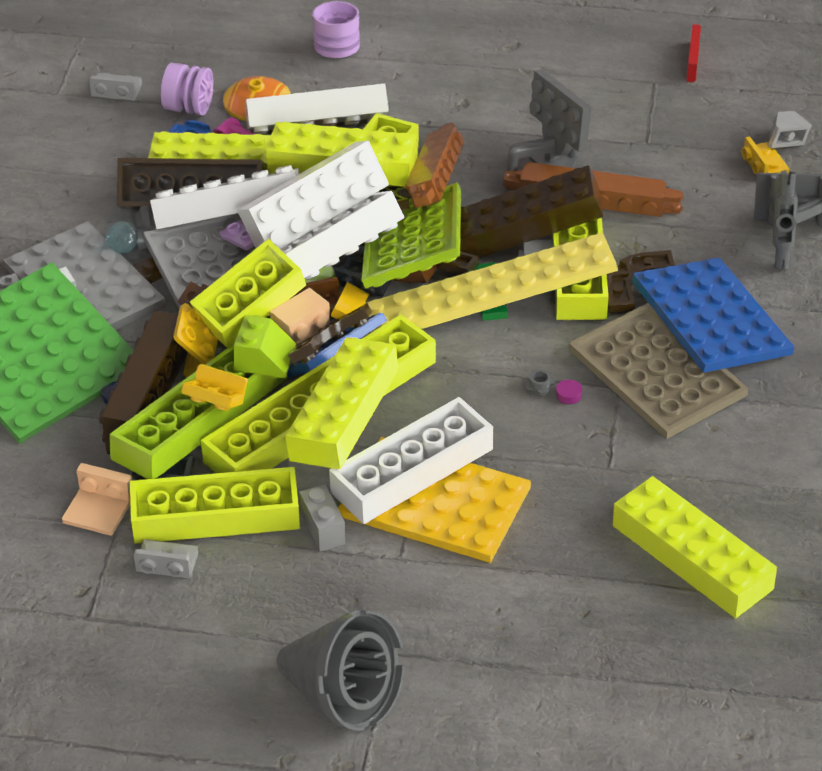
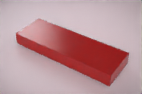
[687,24,701,82]

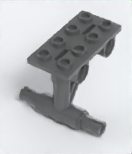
[754,170,822,270]

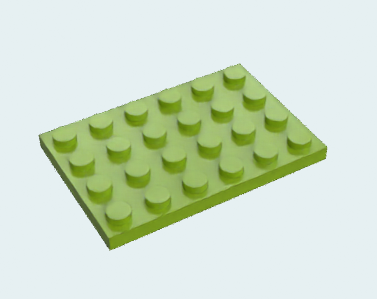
[362,182,461,289]

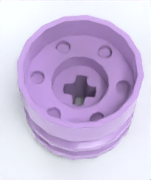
[313,1,360,58]
[161,62,213,116]

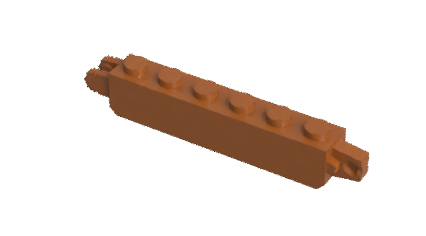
[405,122,464,208]
[503,162,684,217]

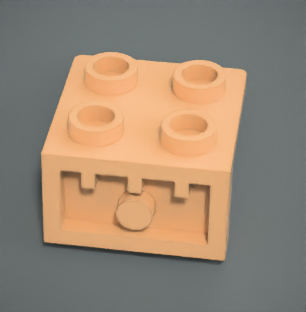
[62,463,132,535]

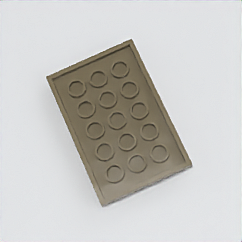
[569,303,749,439]

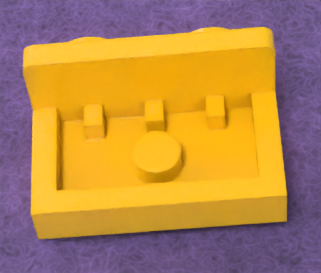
[181,364,248,411]

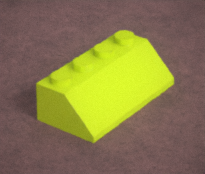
[190,239,306,348]

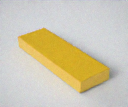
[331,282,369,327]

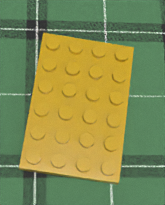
[338,437,531,563]

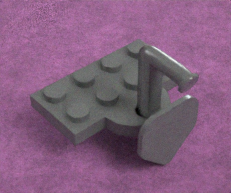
[507,69,591,171]

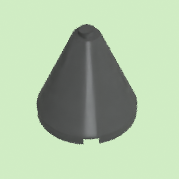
[277,610,405,731]

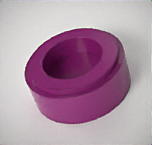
[556,380,582,404]

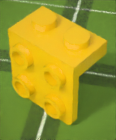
[173,303,218,377]

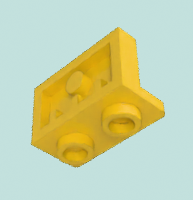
[741,136,790,174]

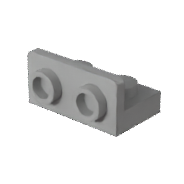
[89,73,142,101]
[134,539,198,578]

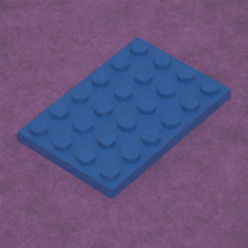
[632,258,795,373]

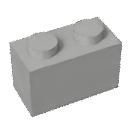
[300,484,346,552]

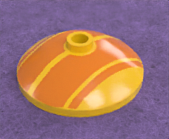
[223,76,291,121]

